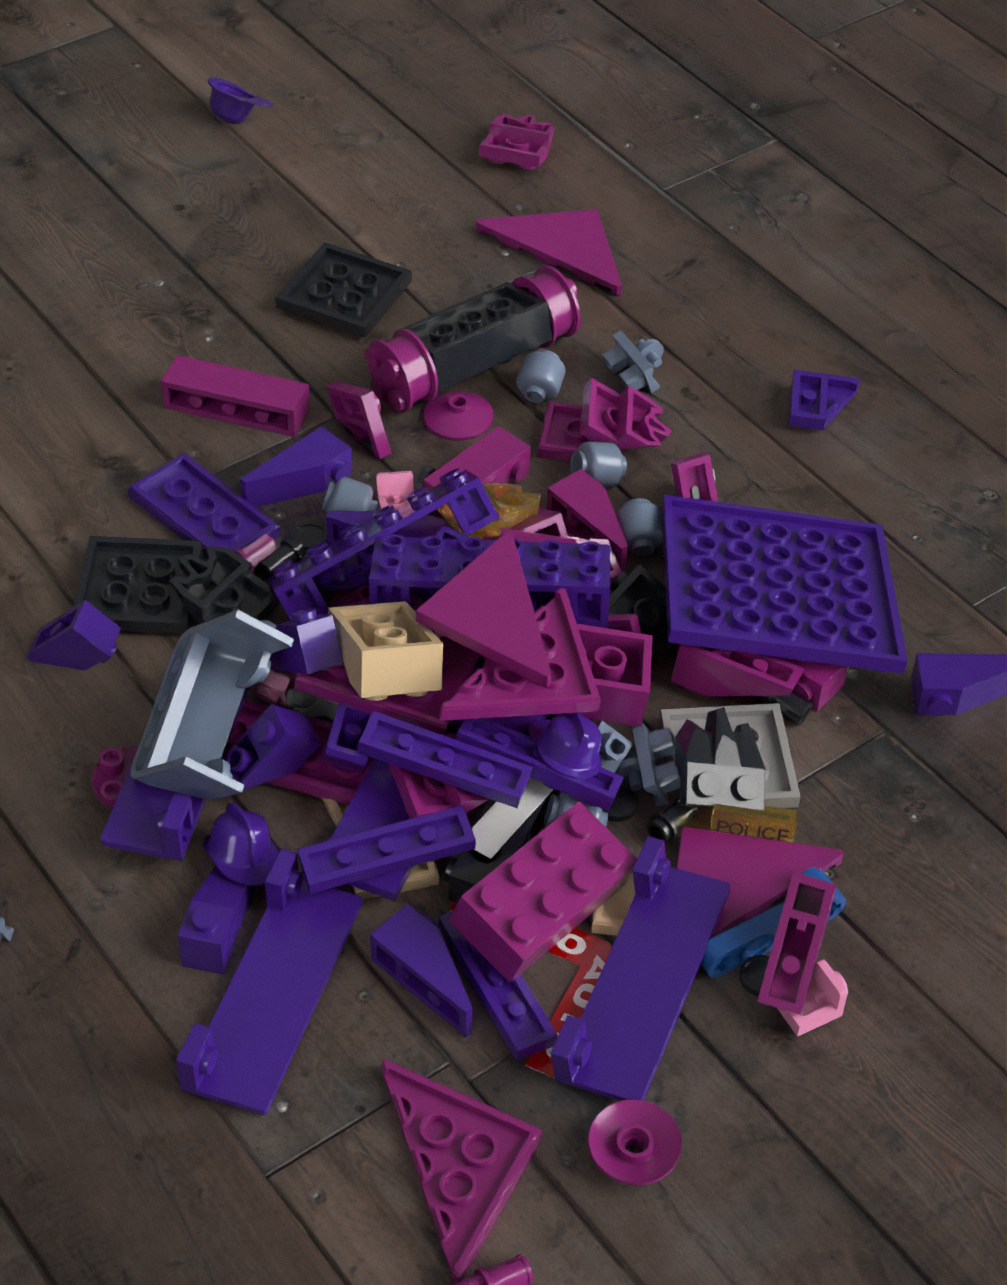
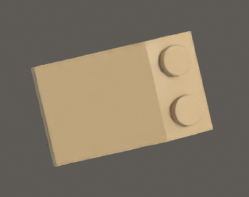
[328,601,443,701]

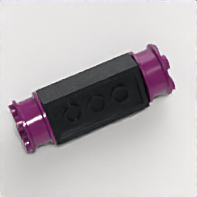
[365,266,581,413]

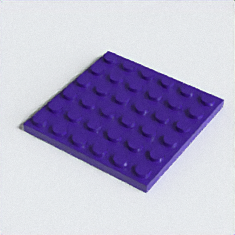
[661,495,908,674]

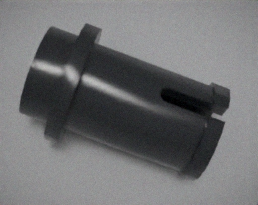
[257,537,306,581]
[759,692,813,726]
[647,796,698,843]

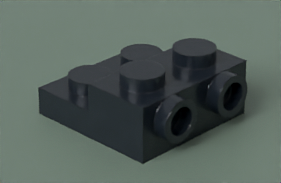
[608,564,672,667]

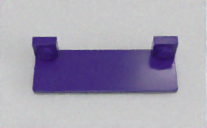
[268,468,500,620]
[369,534,610,627]
[100,687,249,861]
[551,836,731,1101]
[176,848,363,1115]

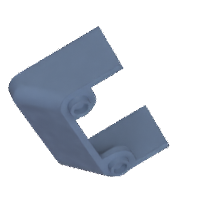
[131,610,294,800]

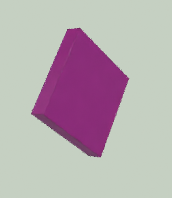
[537,401,591,462]

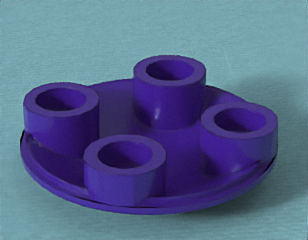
[312,546,374,590]

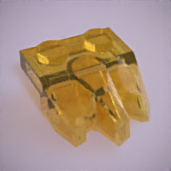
[438,483,541,540]

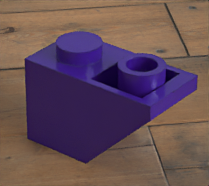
[222,704,321,790]

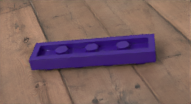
[357,711,533,809]
[455,718,624,811]
[297,805,476,894]
[438,911,558,1061]

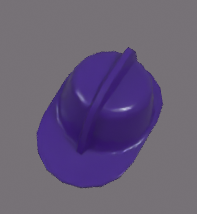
[207,78,273,124]
[528,712,602,779]
[202,802,279,886]

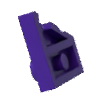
[789,370,860,430]

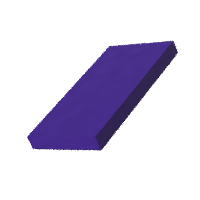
[128,453,280,559]
[330,758,413,902]

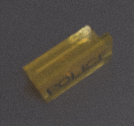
[710,803,798,843]

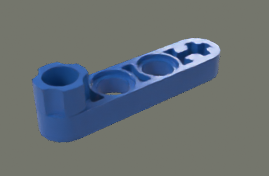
[700,867,846,978]

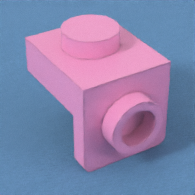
[376,471,414,510]
[251,670,300,709]
[777,959,848,1037]

